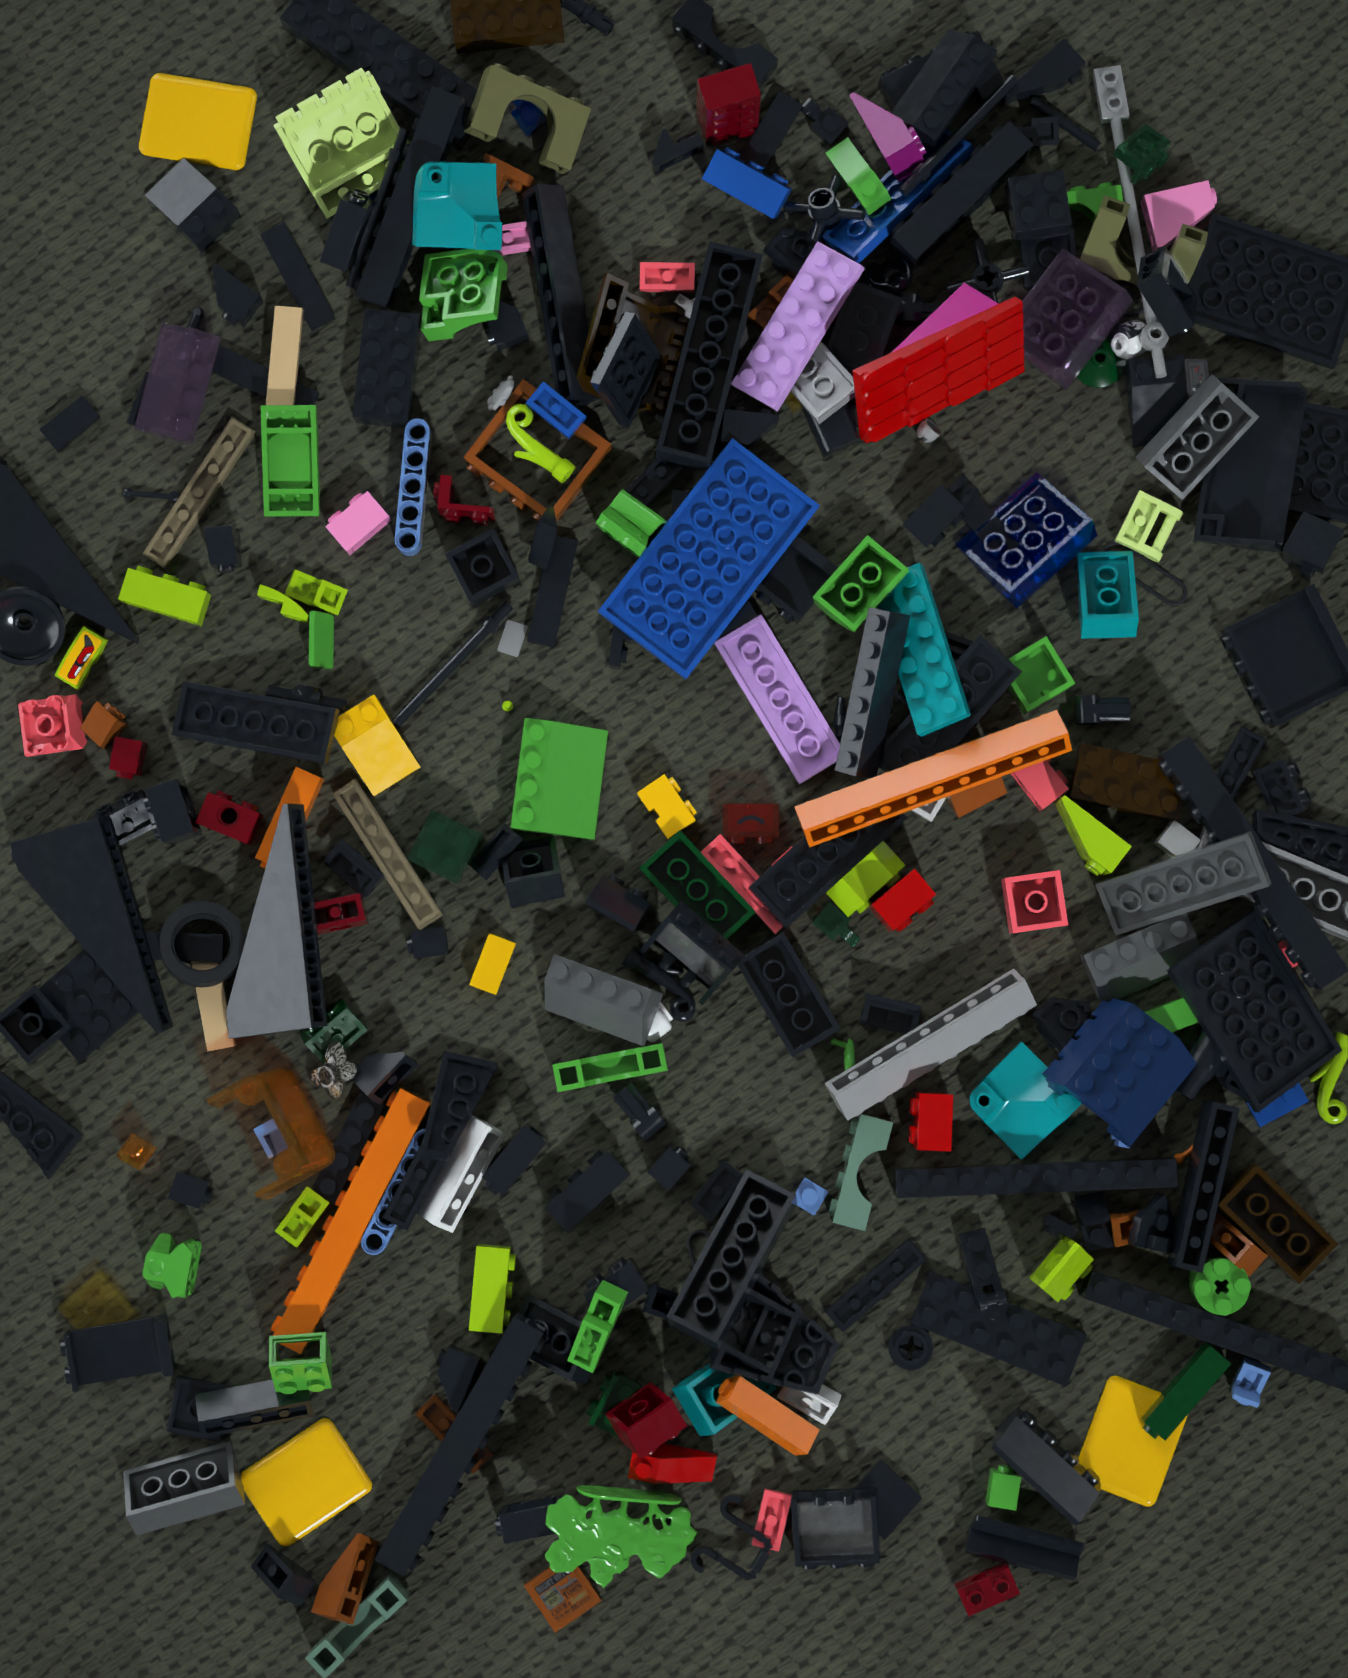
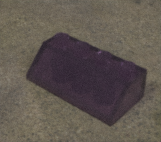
[134,323,221,445]

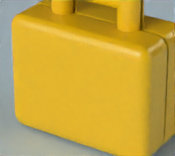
[139,73,257,170]
[1078,1376,1188,1507]
[241,1418,372,1547]

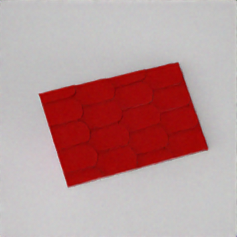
[852,282,1025,443]

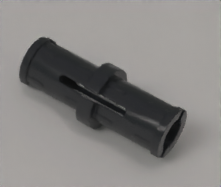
[561,0,616,36]

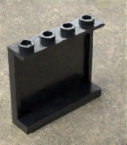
[1220,584,1348,729]

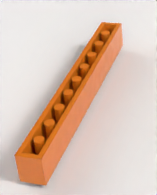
[795,710,1072,848]
[270,1088,432,1355]

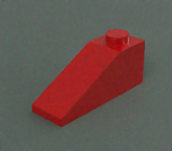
[628,1443,717,1484]

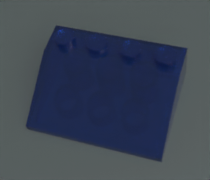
[956,472,1098,608]

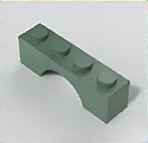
[828,1114,893,1231]
[305,1573,411,1678]

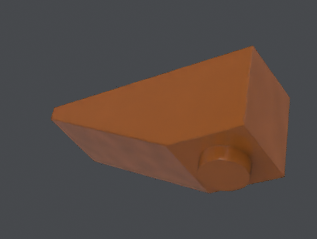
[311,1533,379,1625]

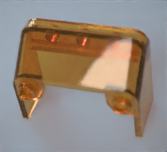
[206,1067,335,1201]

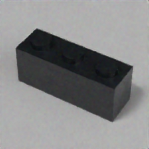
[545,1149,630,1232]

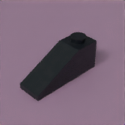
[1000,38,1086,105]

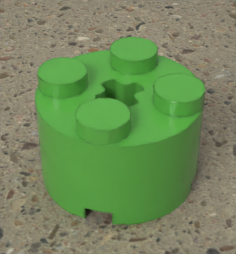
[1189,1256,1251,1316]

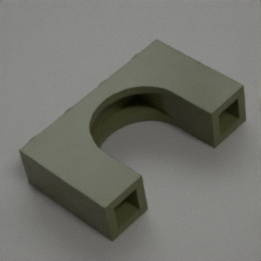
[463,64,591,174]
[1078,195,1208,287]

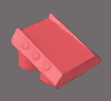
[18,694,87,757]

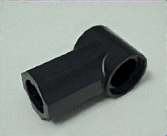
[1075,695,1131,725]
[613,1082,667,1140]

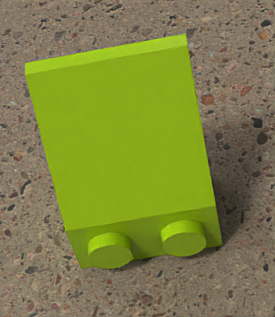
[1054,795,1132,876]
[1029,1237,1094,1302]

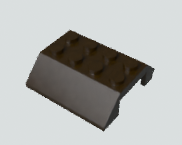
[576,273,690,417]

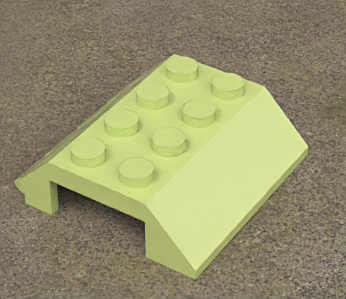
[273,67,410,218]

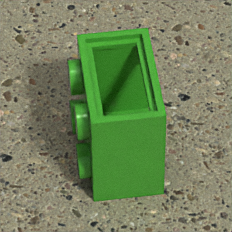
[1007,636,1075,715]
[269,1332,332,1394]

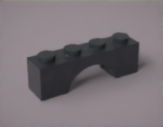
[672,0,778,90]

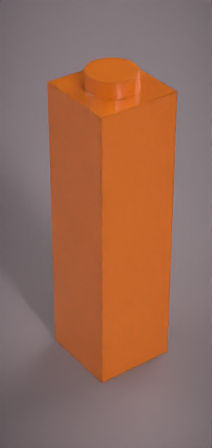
[255,767,324,868]
[716,1376,820,1456]

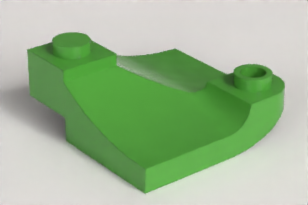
[419,249,508,341]

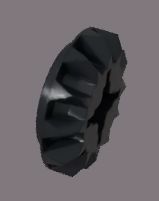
[888,1324,933,1370]

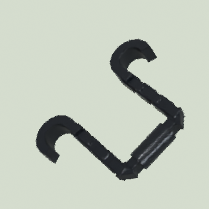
[691,1494,773,1581]

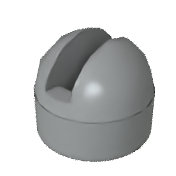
[917,418,941,443]

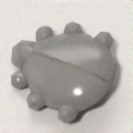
[487,375,514,411]

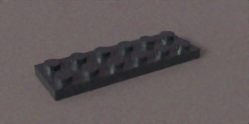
[879,634,1023,772]
[172,681,340,765]
[748,778,907,929]
[910,1270,1087,1387]

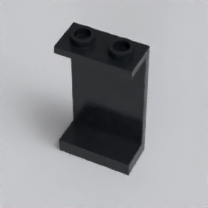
[60,1314,176,1392]

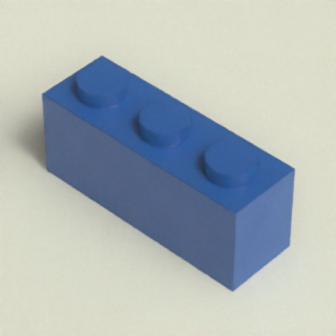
[702,147,792,219]

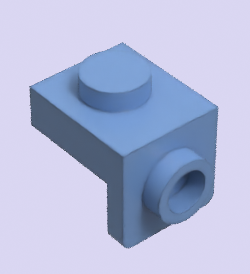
[1231,1357,1271,1408]

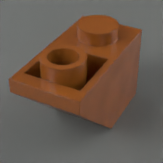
[80,701,128,750]

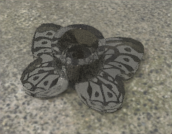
[308,1040,357,1099]

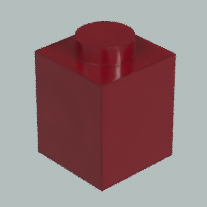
[109,736,147,780]

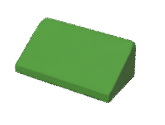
[309,611,334,669]

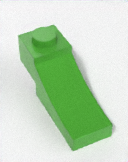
[826,137,891,215]
[567,1280,628,1373]

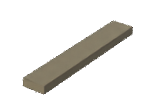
[142,417,256,570]
[332,778,443,930]

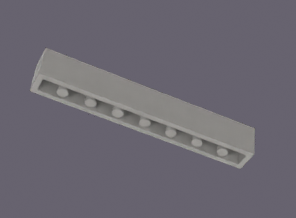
[825,968,1037,1121]

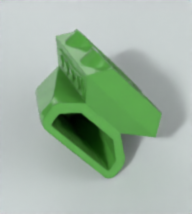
[596,489,667,558]
[143,1233,202,1298]

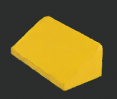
[469,933,516,995]

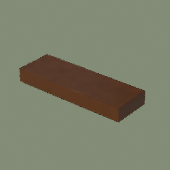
[415,1393,494,1474]

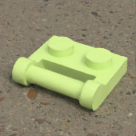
[1115,490,1183,562]

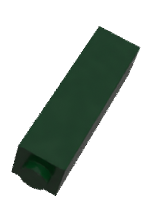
[1141,1342,1231,1441]

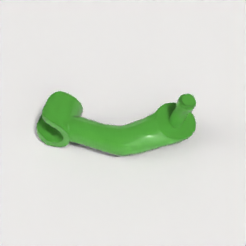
[830,1038,856,1071]

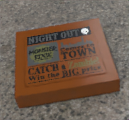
[524,1566,602,1633]

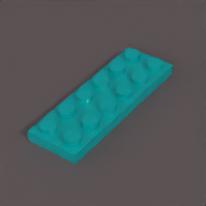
[878,563,971,737]

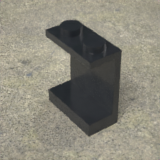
[755,536,838,624]

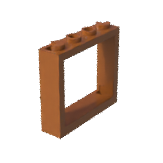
[464,379,612,522]

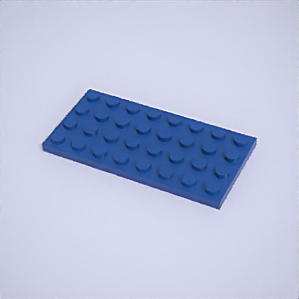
[598,438,820,680]

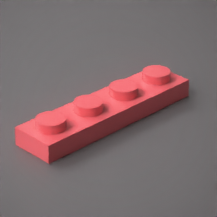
[701,834,783,934]

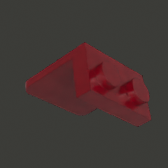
[434,475,496,526]

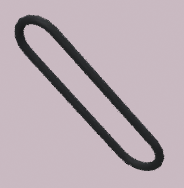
[1104,541,1187,606]

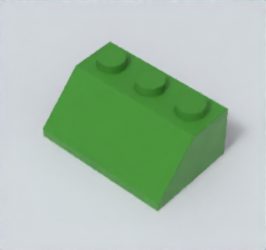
[813,535,909,633]

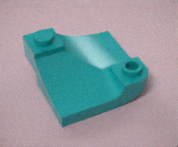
[412,161,502,250]
[969,1041,1082,1160]

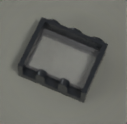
[639,901,745,1005]
[791,1487,881,1569]

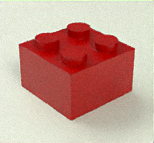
[869,869,936,932]
[908,1092,953,1151]

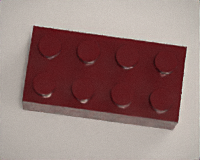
[696,63,761,146]

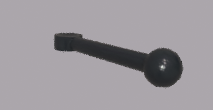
[122,488,180,503]

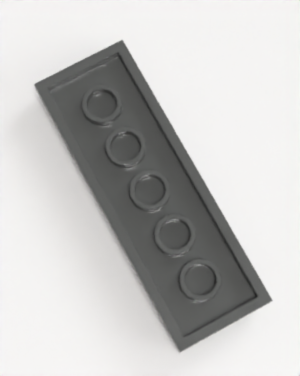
[1095,831,1272,936]

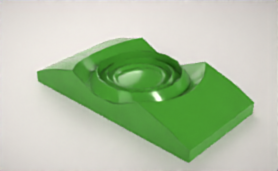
[260,405,320,517]

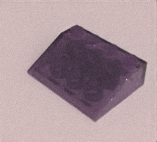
[1022,248,1134,390]

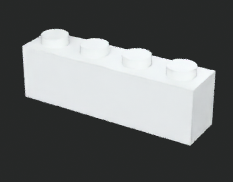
[417,1115,506,1233]

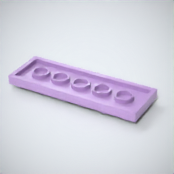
[731,241,865,412]
[714,615,840,785]

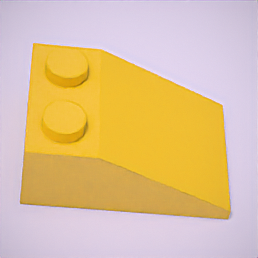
[334,695,421,796]

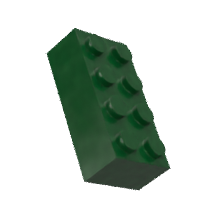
[639,830,756,939]

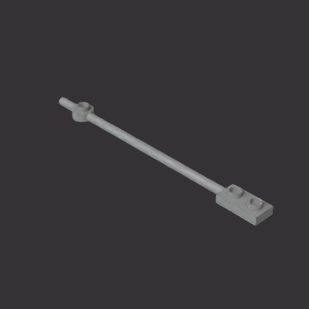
[1093,65,1169,378]

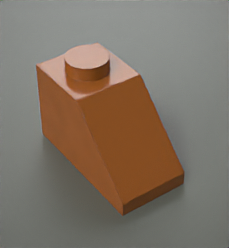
[1210,1212,1268,1277]

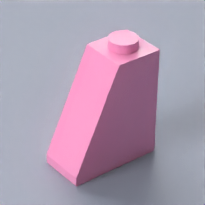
[1140,180,1217,252]

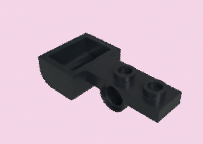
[801,398,861,458]

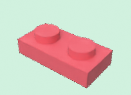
[640,262,695,293]
[751,1488,792,1552]

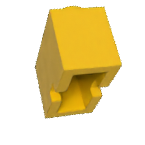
[637,774,697,840]

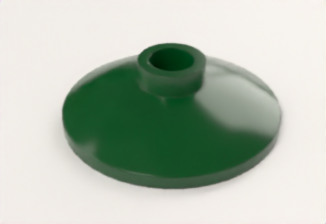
[1071,333,1126,388]

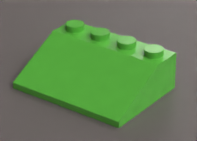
[511,718,608,840]

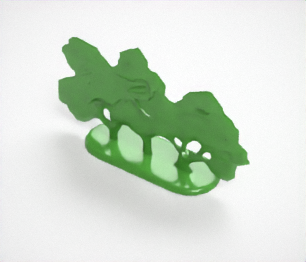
[545,1485,698,1588]

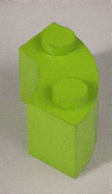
[826,841,905,917]

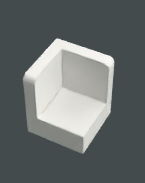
[1153,820,1200,857]

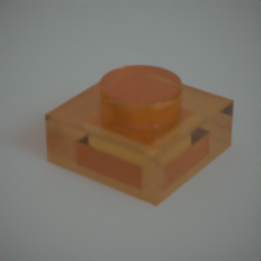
[116,1133,157,1170]

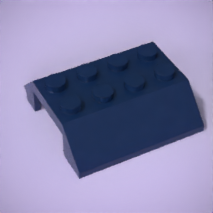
[1043,998,1197,1148]

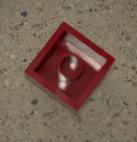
[605,1381,687,1459]

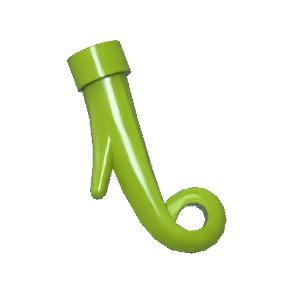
[506,404,576,483]
[1309,1032,1348,1124]

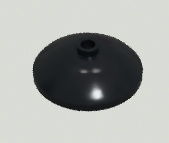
[0,587,65,666]

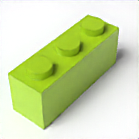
[118,566,211,627]
[469,1244,516,1334]

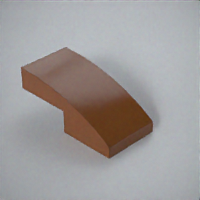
[748,275,794,332]

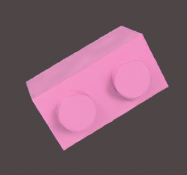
[325,491,392,555]

